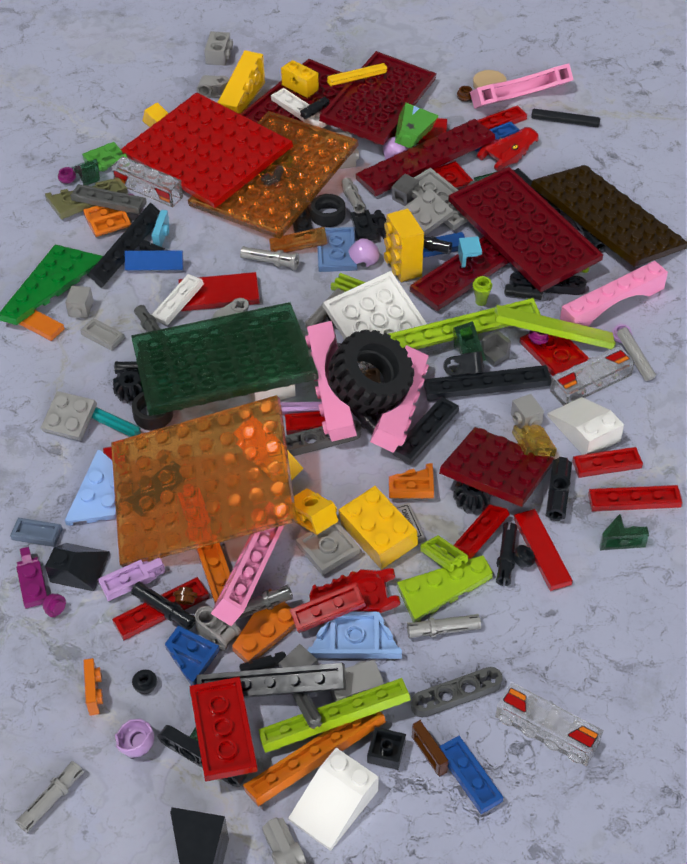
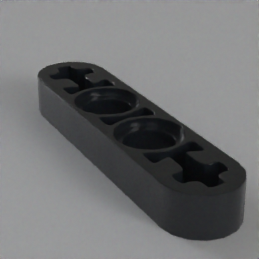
[509,271,587,295]
[157,725,247,788]

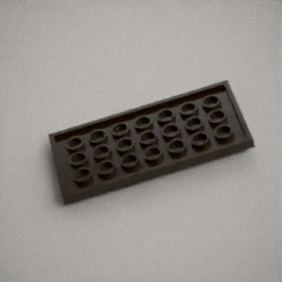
[531,165,687,267]

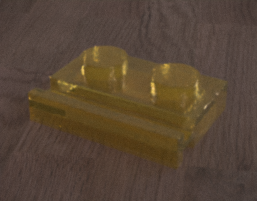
[512,425,557,457]

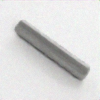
[305,288,344,328]
[617,327,656,381]

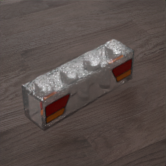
[112,156,183,208]
[550,346,635,406]
[495,682,604,767]

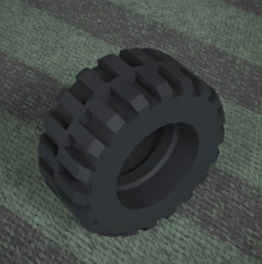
[328,330,414,415]

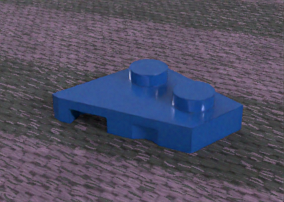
[165,625,220,686]

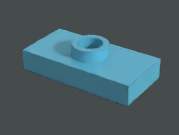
[152,210,170,247]

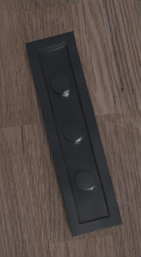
[393,396,459,465]

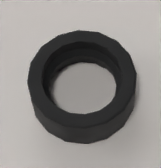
[310,194,346,227]
[132,390,173,430]

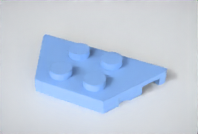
[65,450,132,526]
[308,612,402,659]

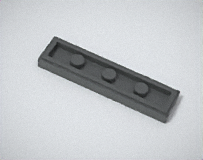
[70,184,147,215]

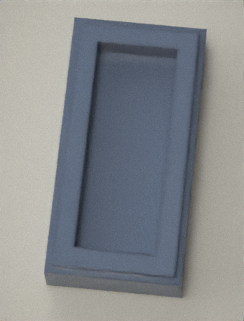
[10,517,62,547]

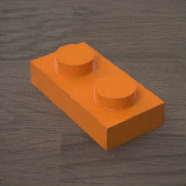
[83,658,103,716]

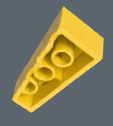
[217,50,265,114]

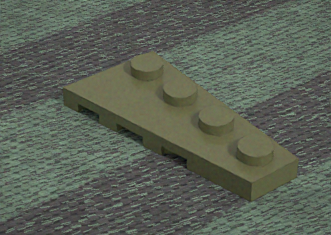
[45,178,128,219]

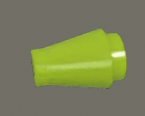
[473,276,493,306]

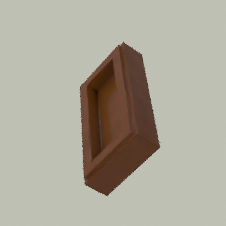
[412,720,448,777]

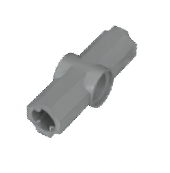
[262,817,306,864]

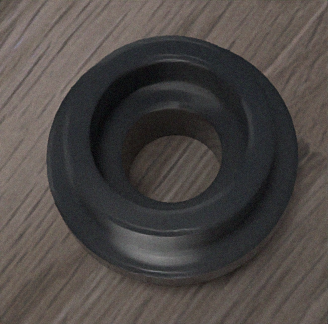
[513,545,535,568]
[132,670,157,694]

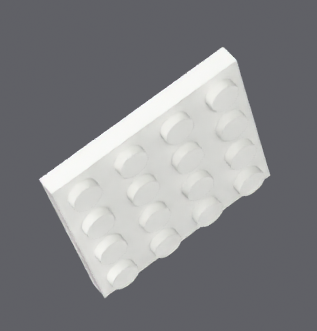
[322,271,427,369]

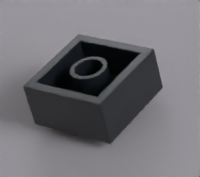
[367,727,406,770]

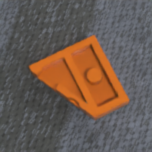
[389,463,434,499]

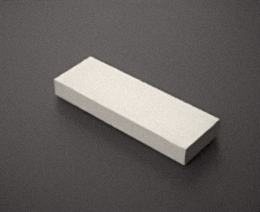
[152,274,204,326]

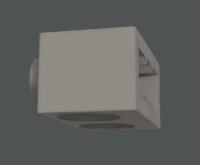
[204,31,233,66]

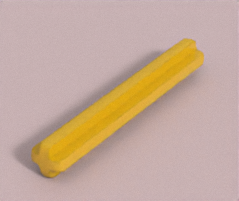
[327,63,387,86]

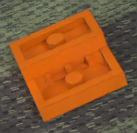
[83,206,131,237]

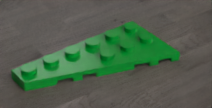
[0,244,103,325]

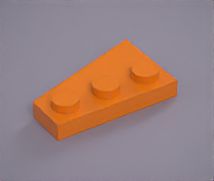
[232,589,296,664]

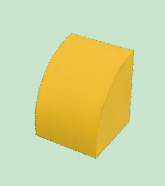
[142,102,168,127]

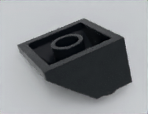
[45,543,110,591]

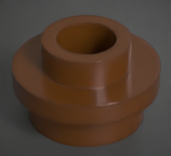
[457,86,473,101]
[173,587,197,605]

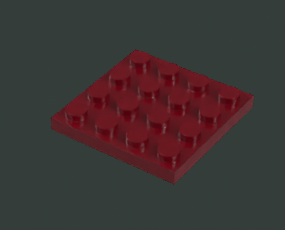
[439,427,555,507]

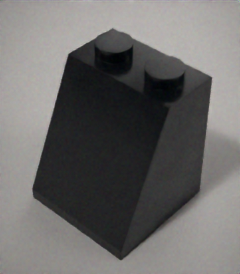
[170,807,229,864]

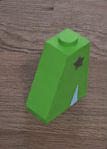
[395,103,438,148]

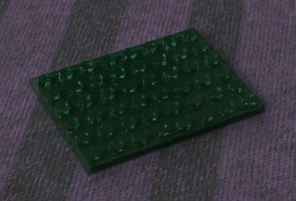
[131,302,319,416]

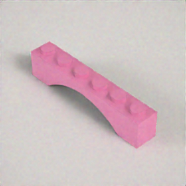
[470,64,573,109]
[560,261,668,326]
[305,321,357,442]
[370,345,429,453]

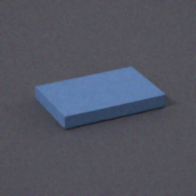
[316,227,357,272]

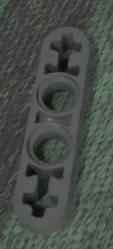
[281,420,361,456]
[411,667,503,718]

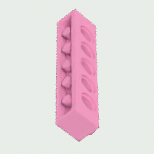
[211,503,289,626]

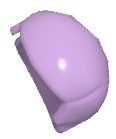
[383,136,409,159]
[349,238,380,267]
[115,719,154,758]

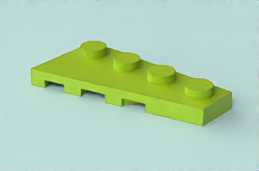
[397,555,493,622]

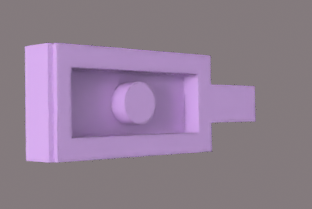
[98,558,165,601]

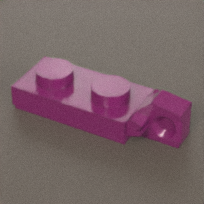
[16,546,47,609]

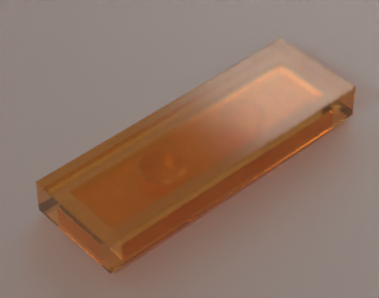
[269,227,328,253]

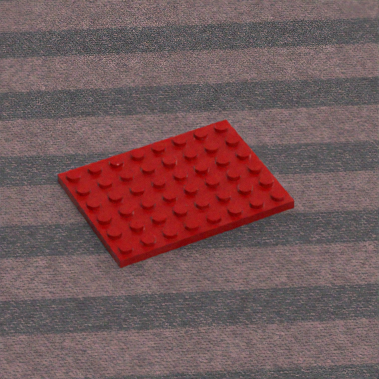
[120,93,293,208]

